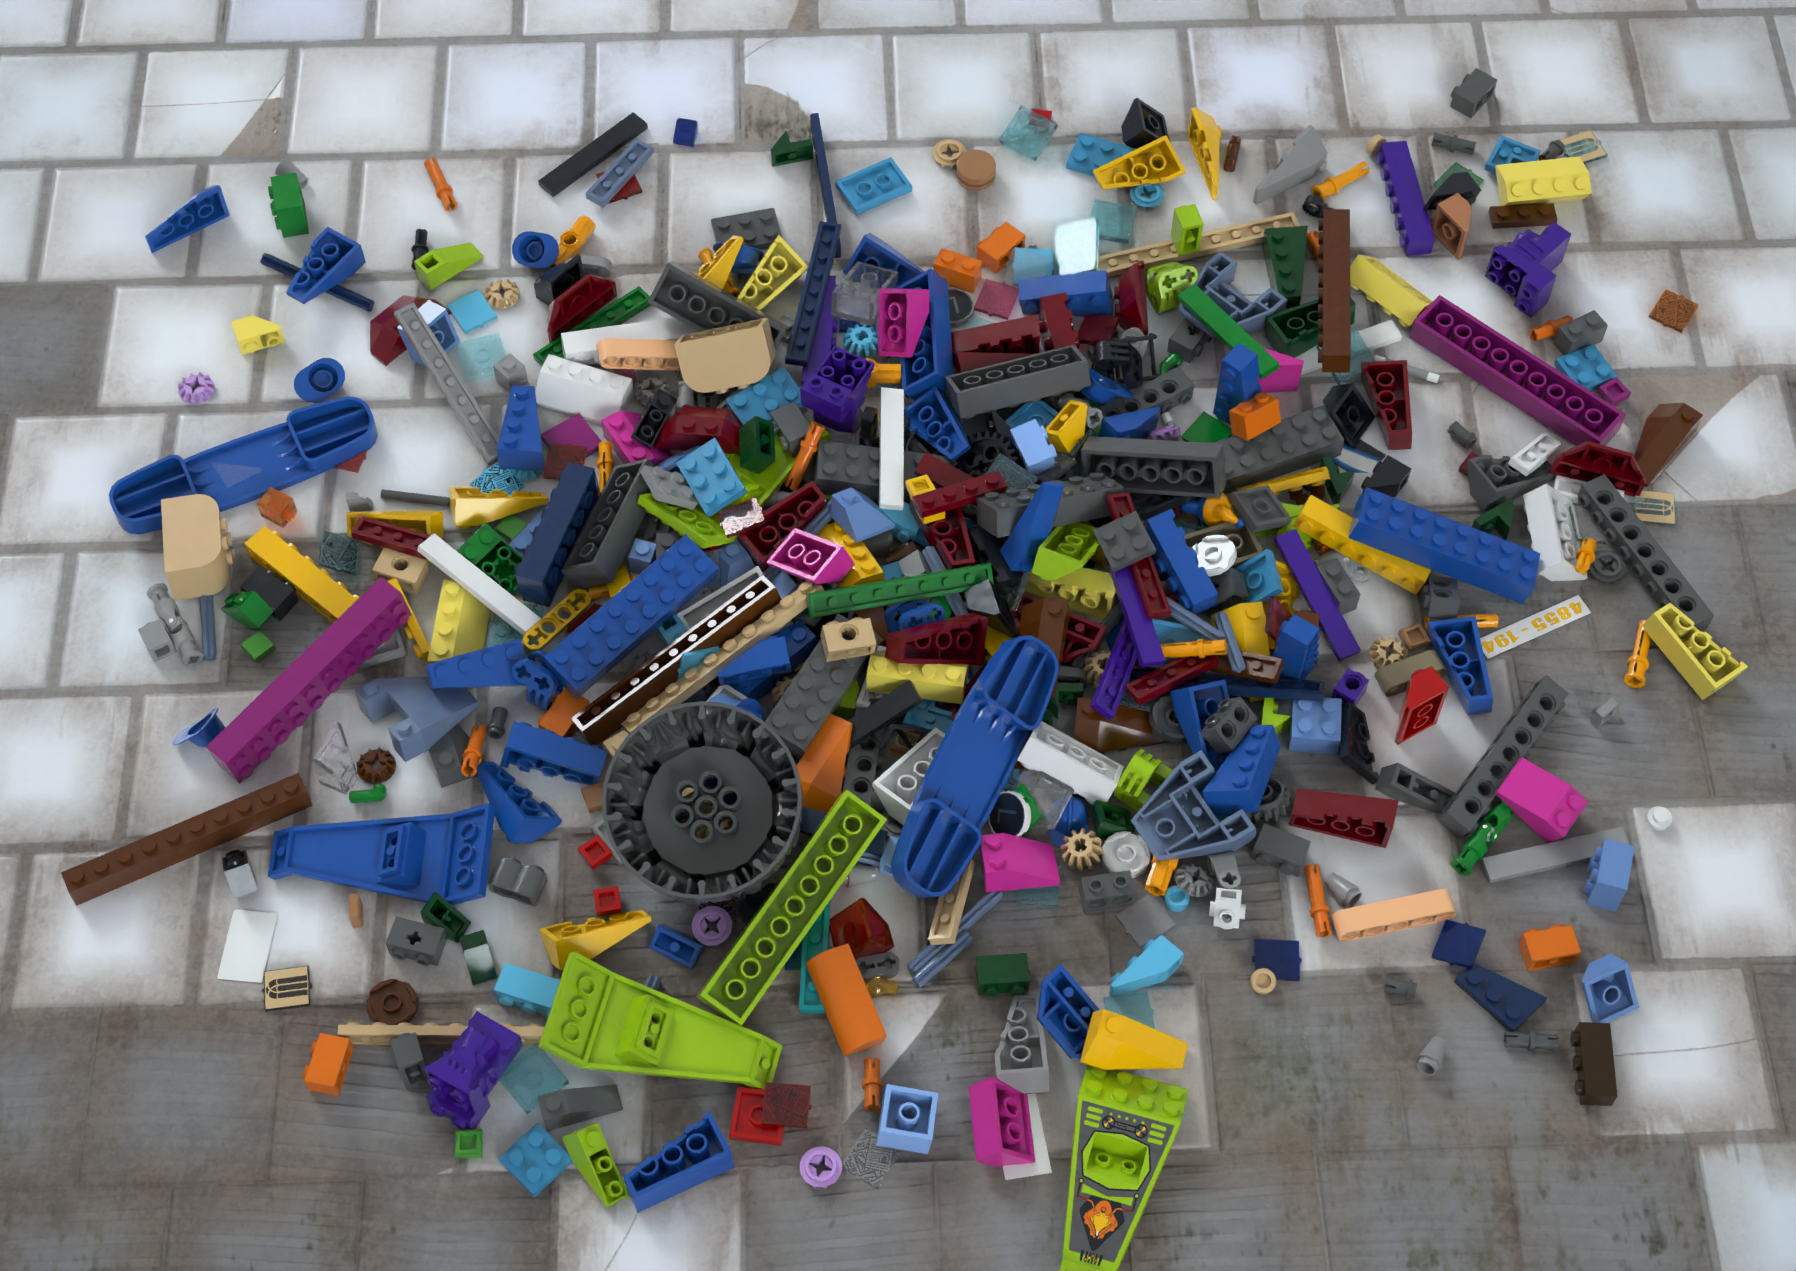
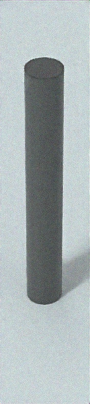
[380,489,450,506]

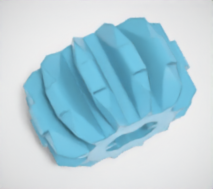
[843,323,878,359]

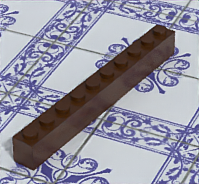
[1318,209,1351,373]
[570,575,781,745]
[61,773,313,906]

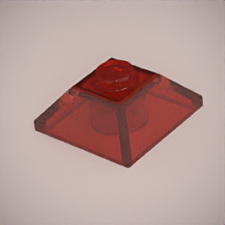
[829,898,895,960]

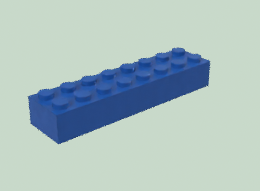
[1348,487,1540,604]
[544,534,719,699]

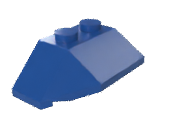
[1037,964,1100,1059]

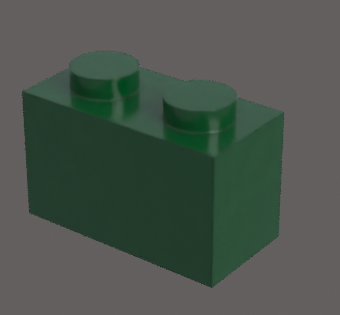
[739,416,775,474]
[975,953,1030,997]

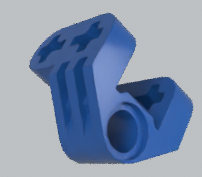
[884,599,945,633]
[512,650,565,713]

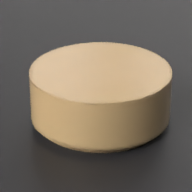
[1366,134,1387,157]
[1250,968,1276,995]

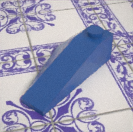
[1000,482,1064,572]
[1170,680,1229,773]

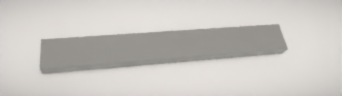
[394,302,499,465]

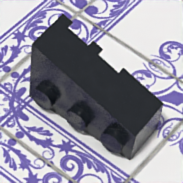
[967,525,1024,596]

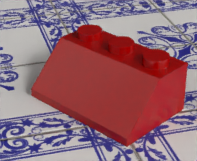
[1395,666,1449,745]

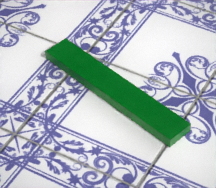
[1178,284,1279,380]
[533,286,651,366]

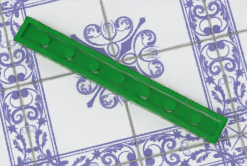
[806,563,994,618]

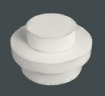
[1647,806,1672,831]

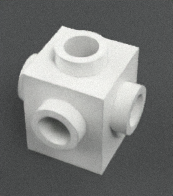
[1209,888,1246,930]

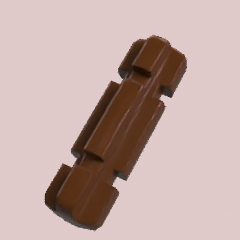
[1223,135,1241,172]

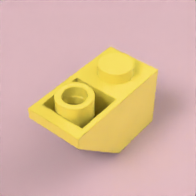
[231,315,285,355]

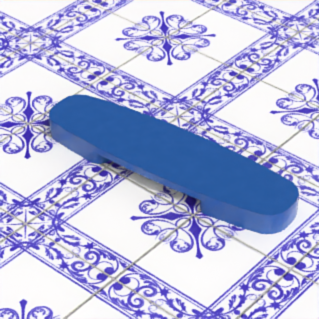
[109,396,378,535]
[891,635,1059,898]

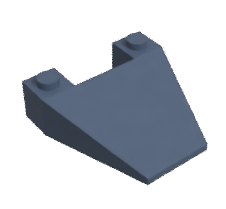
[1179,251,1288,337]
[355,677,479,762]
[1131,750,1256,862]

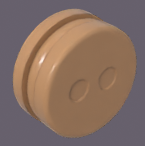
[956,150,996,191]

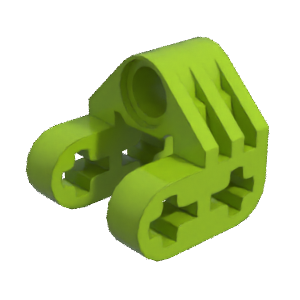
[1145,262,1198,314]
[1114,749,1173,812]

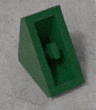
[1092,800,1135,839]
[420,892,471,943]

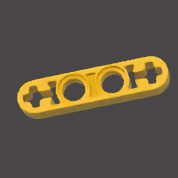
[522,589,591,654]

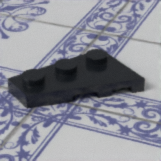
[1340,701,1379,784]

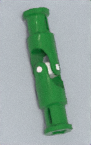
[1451,800,1514,876]

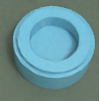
[1164,885,1190,912]

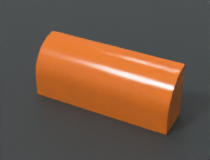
[806,944,887,1057]

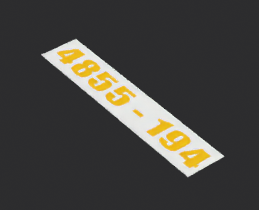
[1480,595,1591,659]

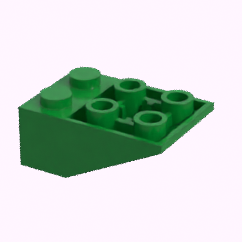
[456,523,523,595]

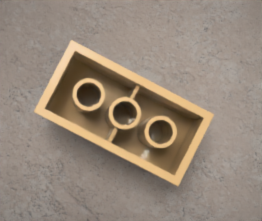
[674,317,776,394]
[161,494,234,601]

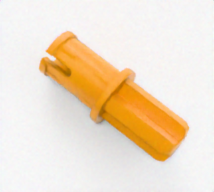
[1575,538,1597,575]

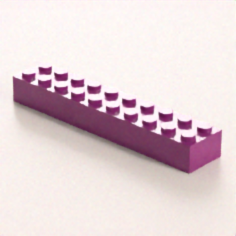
[1409,295,1626,446]
[206,577,412,784]

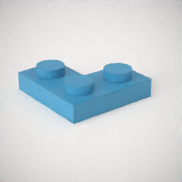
[1484,135,1541,174]
[904,699,953,734]

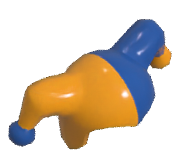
[1180,493,1244,528]

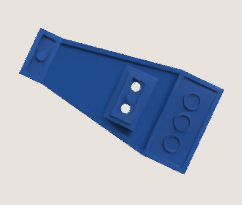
[268,803,495,905]

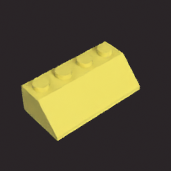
[1495,156,1592,206]
[1350,254,1433,328]
[427,579,491,664]
[866,650,970,704]

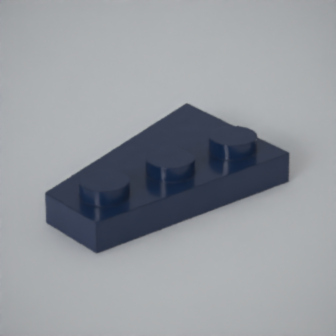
[1454,962,1547,1032]

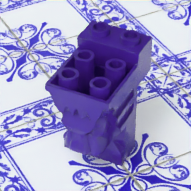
[1485,222,1571,318]
[800,345,875,438]
[425,1011,523,1130]

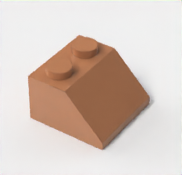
[1431,193,1472,260]

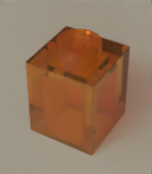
[257,487,297,528]

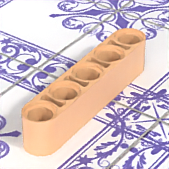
[596,338,681,371]
[1331,889,1456,942]

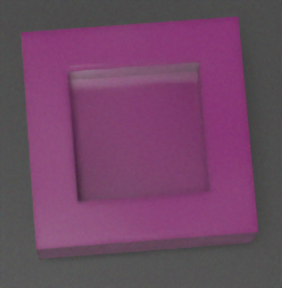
[1597,377,1631,406]

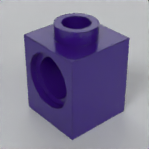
[1331,668,1369,707]

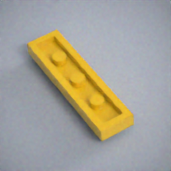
[1236,466,1330,496]
[387,578,430,665]

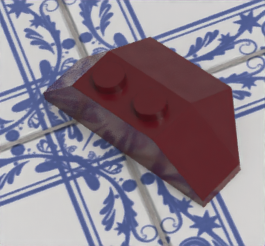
[1114,260,1149,336]
[547,274,617,343]
[370,295,451,366]
[655,406,742,454]
[1549,441,1646,498]
[1011,592,1107,663]

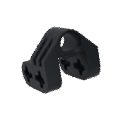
[1091,340,1143,390]
[859,406,911,451]

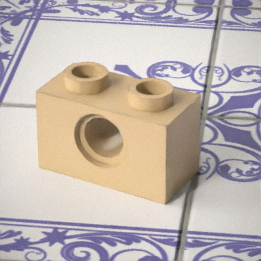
[372,548,430,595]
[820,617,876,662]

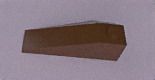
[1634,403,1703,487]
[1019,597,1071,699]
[1074,697,1172,755]

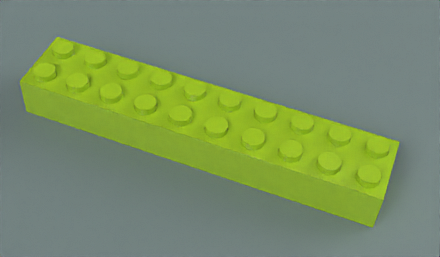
[696,789,887,1026]

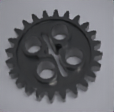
[955,431,1022,489]

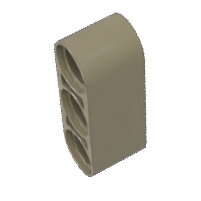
[1374,650,1447,697]

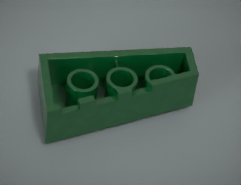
[1262,226,1308,308]
[1265,297,1356,358]

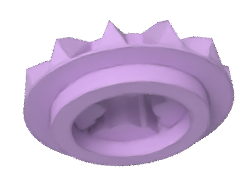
[178,372,215,404]
[1145,425,1181,440]
[692,906,732,946]
[800,1146,842,1189]

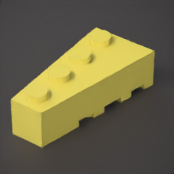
[737,235,808,311]
[1022,568,1119,620]
[1642,603,1748,701]

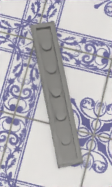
[1481,827,1630,884]

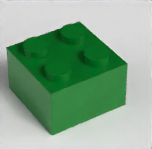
[268,173,309,238]

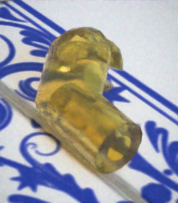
[865,977,899,998]

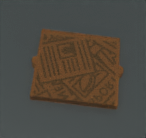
[1649,289,1699,333]

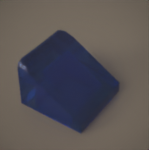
[673,118,698,147]

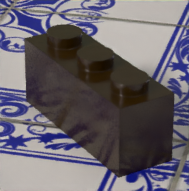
[1570,1022,1618,1106]

